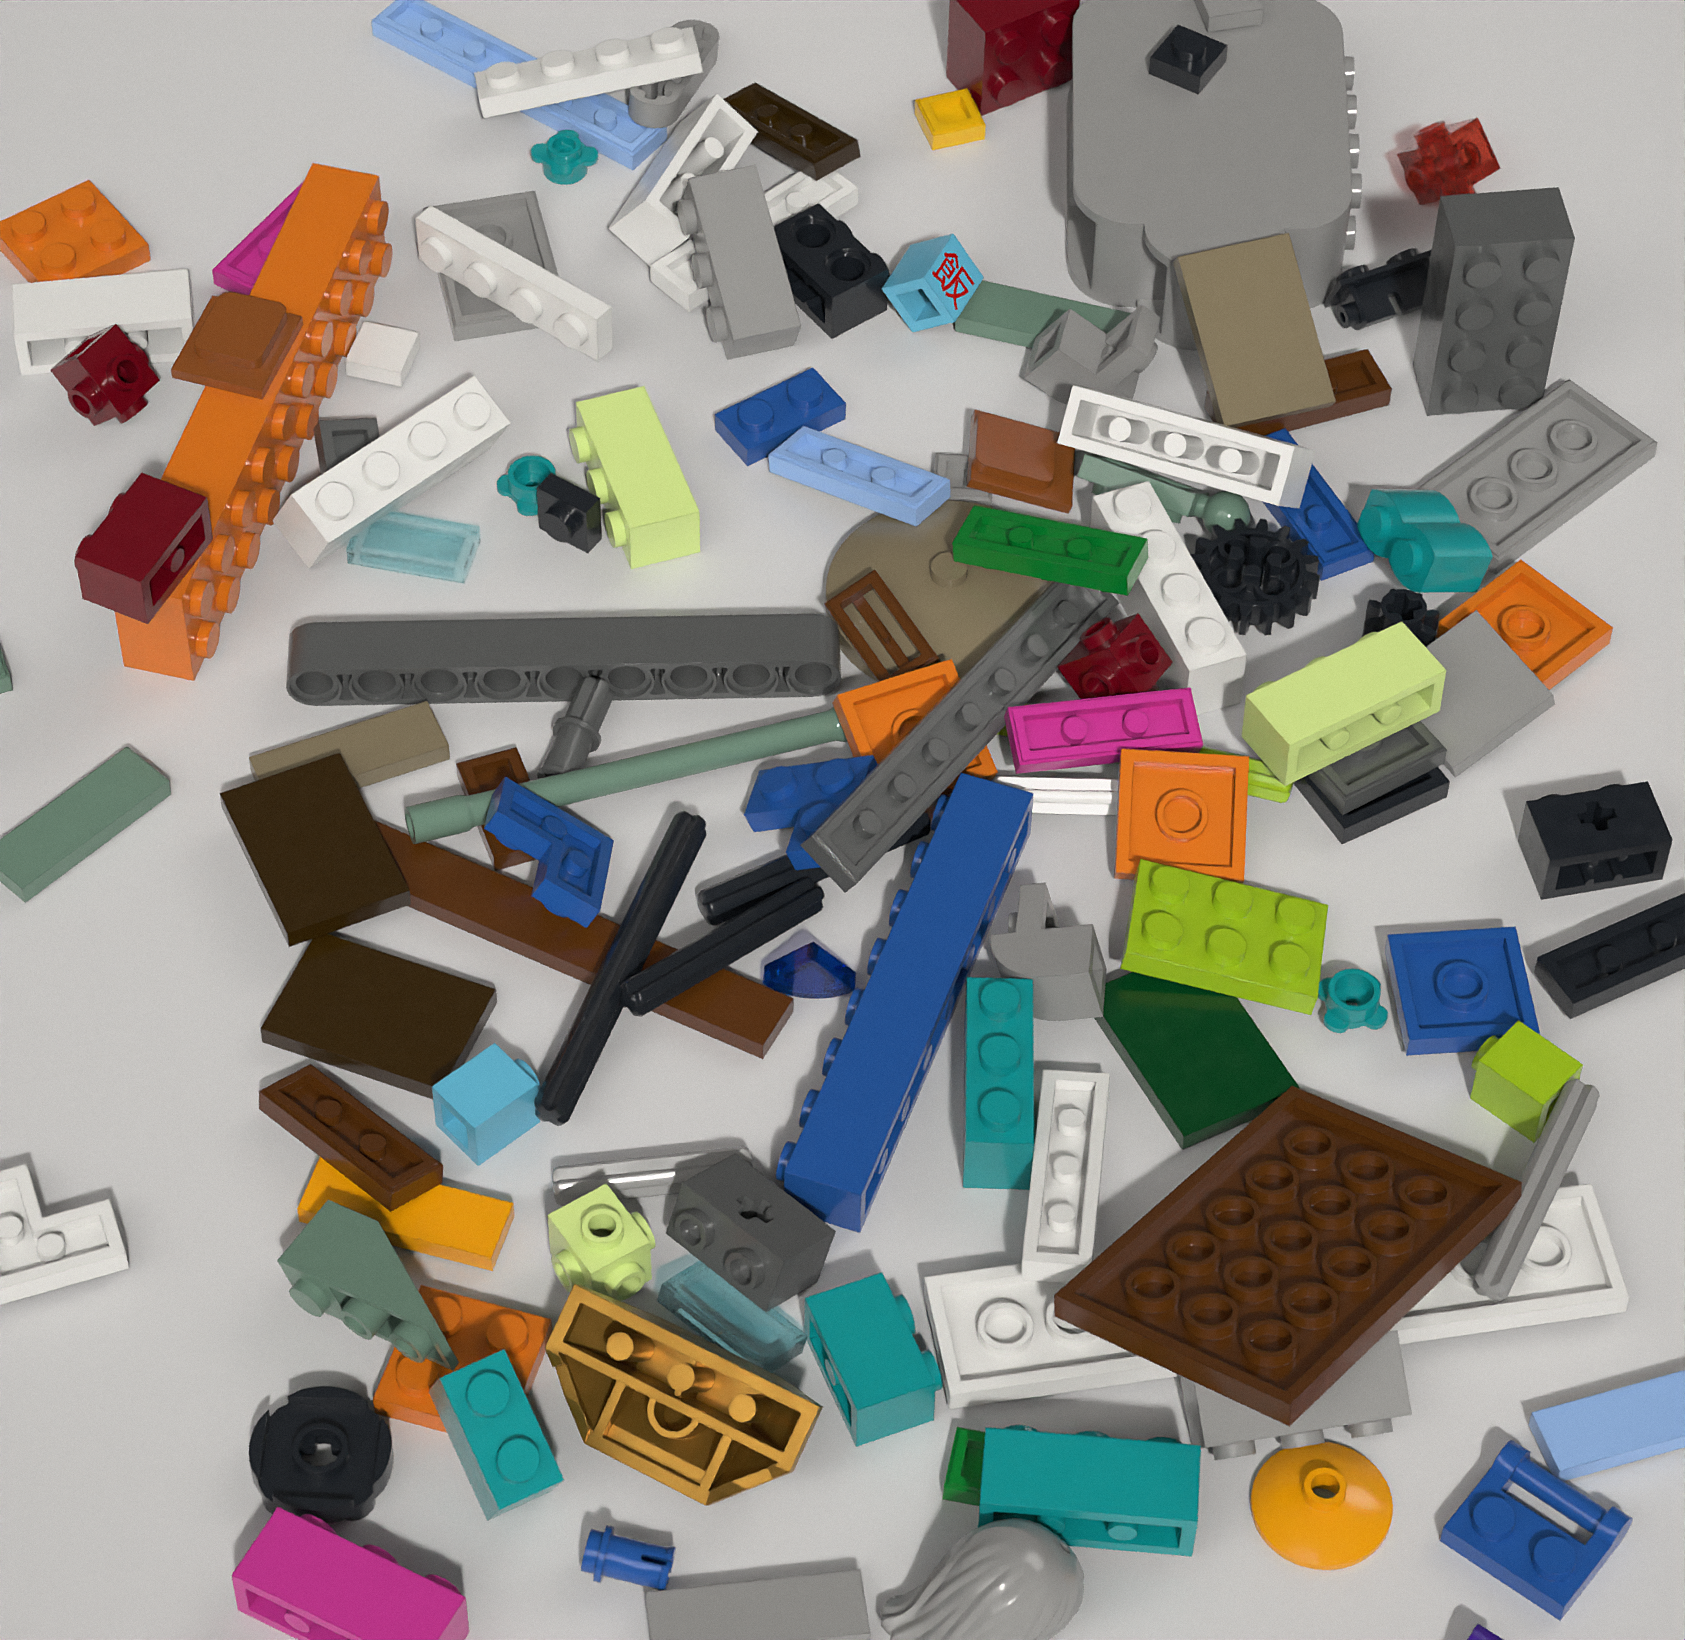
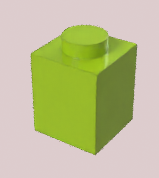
[1470,1020,1583,1143]

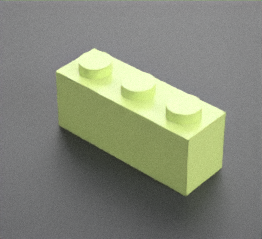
[569,386,700,569]
[1241,621,1446,786]

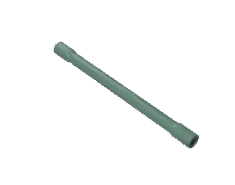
[404,707,847,845]

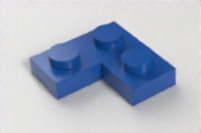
[744,755,878,870]
[484,777,614,928]

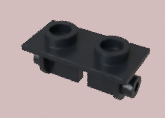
[1323,248,1432,330]

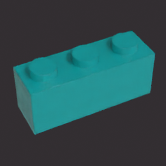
[963,977,1034,1190]
[978,1425,1201,1557]

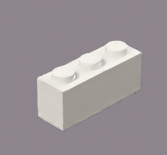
[608,93,758,266]
[12,269,195,376]

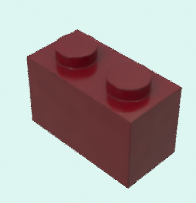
[74,472,213,624]

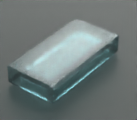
[346,512,481,584]
[657,1260,808,1373]

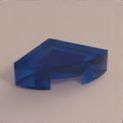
[763,941,856,999]

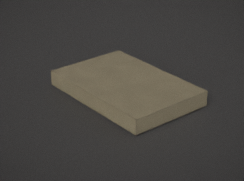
[1173,233,1336,428]

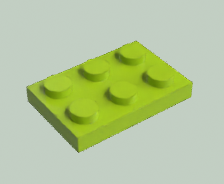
[1120,859,1328,1015]

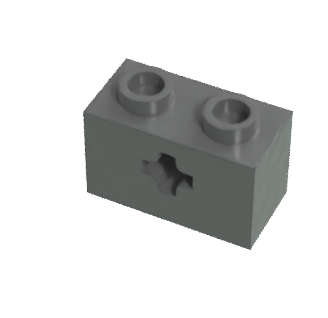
[666,1153,836,1312]

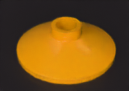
[1250,1442,1393,1570]

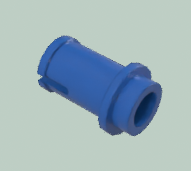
[581,1525,676,1591]

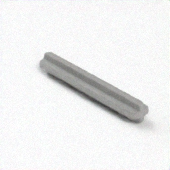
[1472,1079,1599,1301]

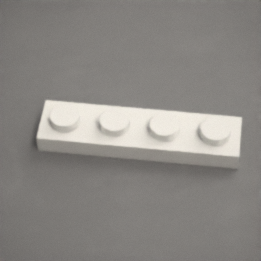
[474,27,703,119]
[650,171,859,312]
[416,205,613,361]
[1022,1069,1110,1283]

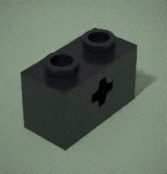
[1518,781,1673,900]

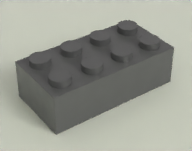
[1413,187,1575,416]

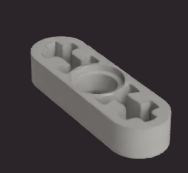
[628,20,719,128]

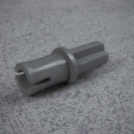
[537,677,614,779]

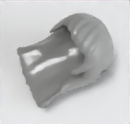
[880,1518,1084,1640]

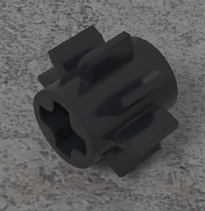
[1362,589,1440,647]

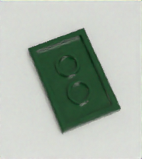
[1094,972,1300,1150]

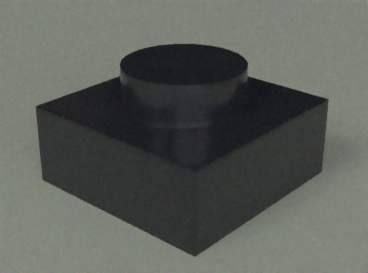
[1149,25,1228,95]
[537,473,602,553]

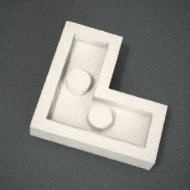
[0,1164,129,1305]

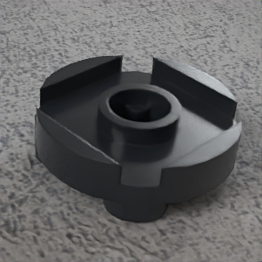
[249,1386,393,1524]

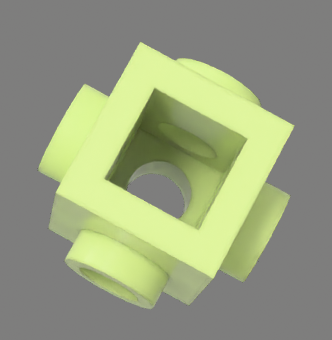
[548,1183,655,1301]

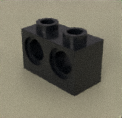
[773,203,890,339]

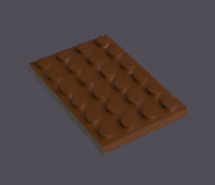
[1054,1086,1522,1427]

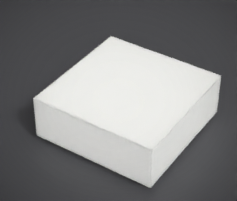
[345,321,420,387]

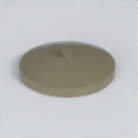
[826,500,1053,682]

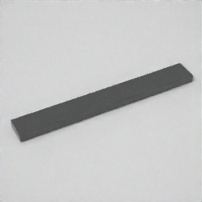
[800,581,1119,893]

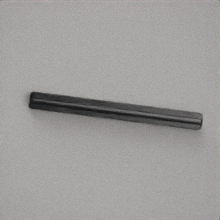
[534,811,706,1126]

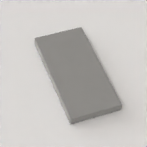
[1417,379,1658,575]

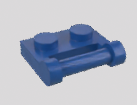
[1440,1440,1633,1621]

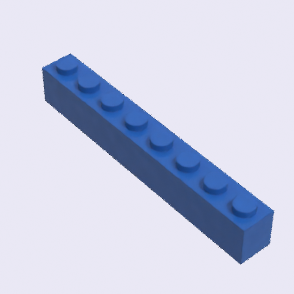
[776,773,1034,1233]

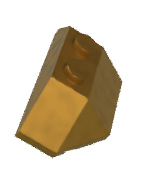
[545,1284,823,1506]

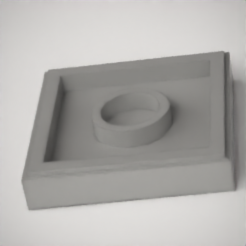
[1421,610,1555,777]

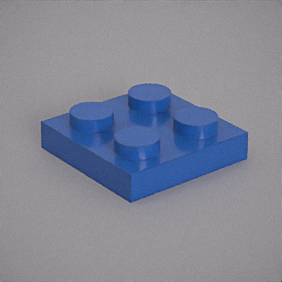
[1385,926,1540,1056]

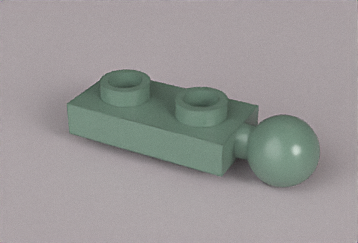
[1077,453,1250,534]

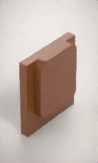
[171,292,303,399]
[967,409,1075,514]

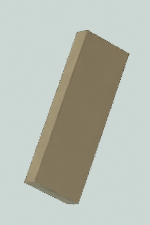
[249,701,450,789]

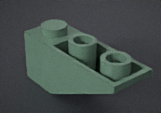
[277,1200,459,1370]

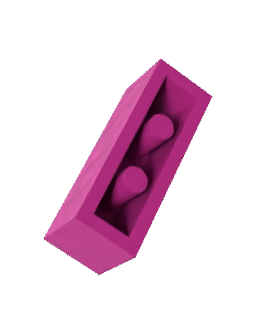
[231,1507,469,1640]

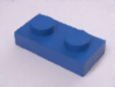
[715,368,846,467]

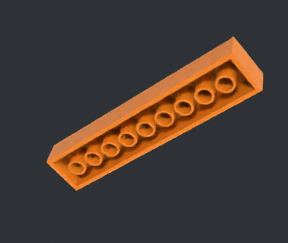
[115,163,392,681]

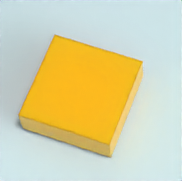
[914,89,986,151]

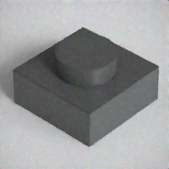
[313,418,380,475]

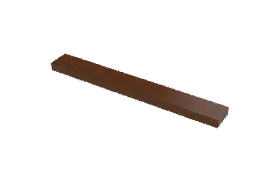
[374,820,794,1059]

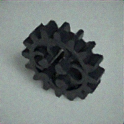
[1190,518,1320,636]

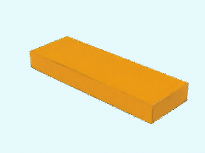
[297,1157,515,1271]

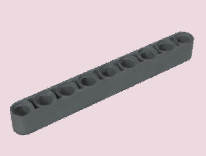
[286,614,841,706]

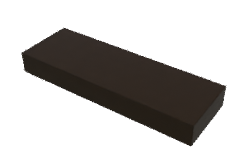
[723,82,861,181]

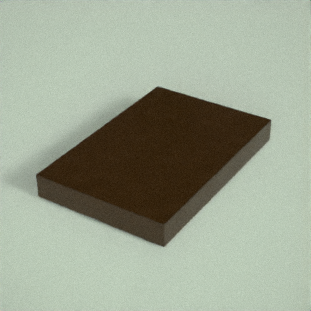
[220,753,411,947]
[260,934,497,1099]

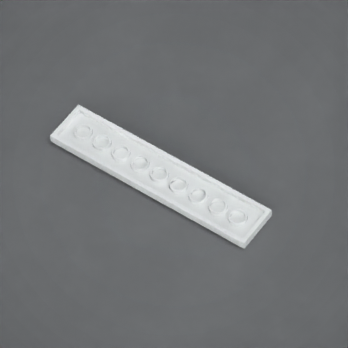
[924,1183,1630,1409]

